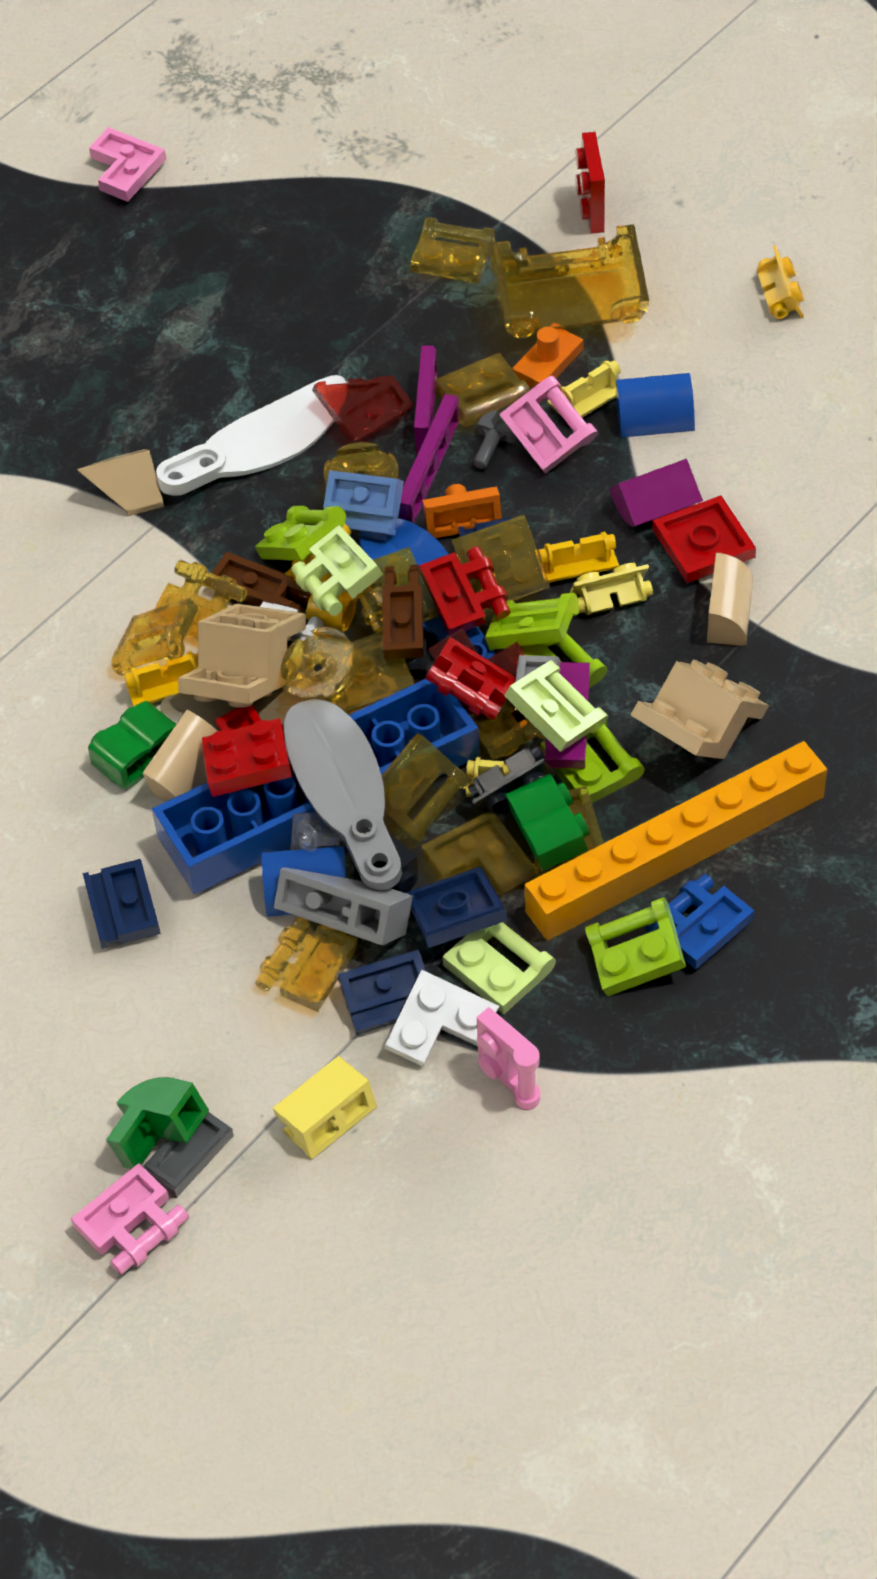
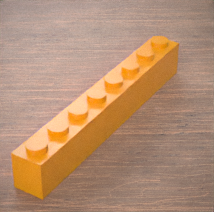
[525,741,827,941]

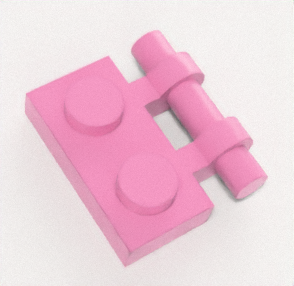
[71,1163,189,1275]

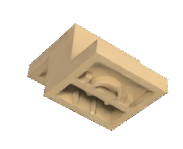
[178,604,306,707]
[631,659,769,759]

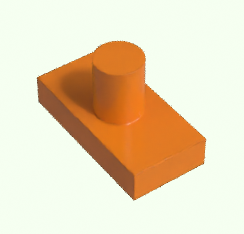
[512,325,584,389]
[422,484,502,538]

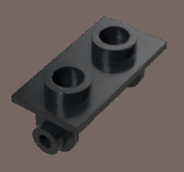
[468,745,556,816]

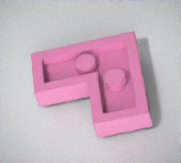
[89,127,166,202]

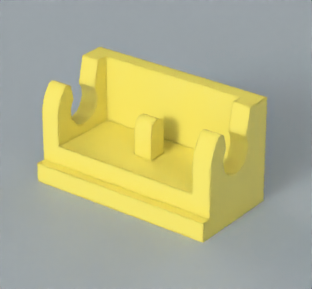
[273,1056,377,1160]

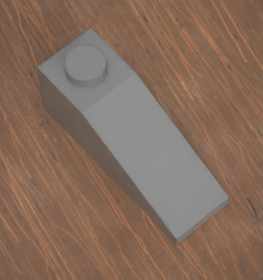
[274,867,413,945]

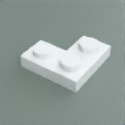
[384,970,499,1067]

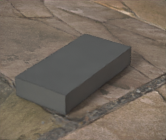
[143,1112,234,1198]

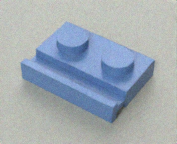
[323,470,404,536]

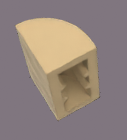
[707,553,753,646]
[142,710,218,802]

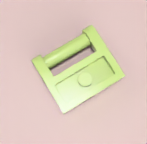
[504,660,608,752]
[442,922,556,1015]

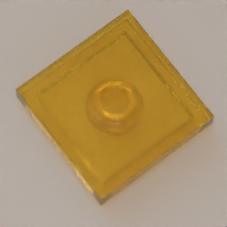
[317,631,414,715]

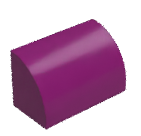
[609,458,703,527]

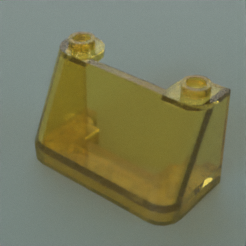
[490,224,649,338]

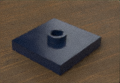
[406,867,508,948]

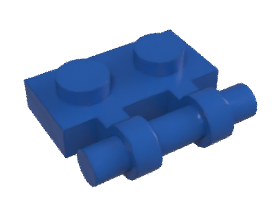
[645,874,755,970]

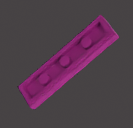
[398,394,460,524]

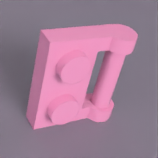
[499,376,598,474]
[476,1007,540,1110]

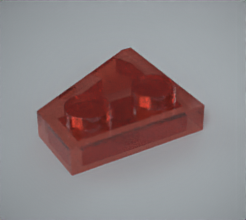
[312,376,414,446]

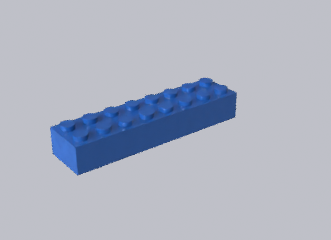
[152,679,480,895]

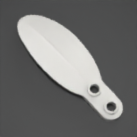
[156,375,348,496]

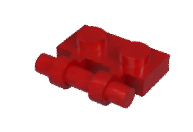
[419,547,511,637]
[424,637,516,721]

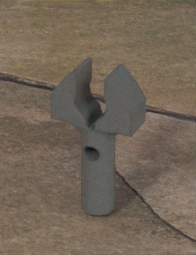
[473,410,516,470]

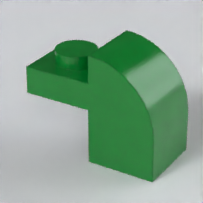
[106,1077,209,1169]

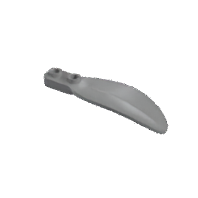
[284,699,402,891]

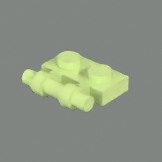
[292,525,383,616]

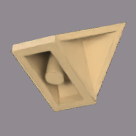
[77,449,164,516]

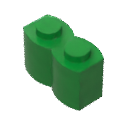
[88,701,176,790]
[505,774,590,871]

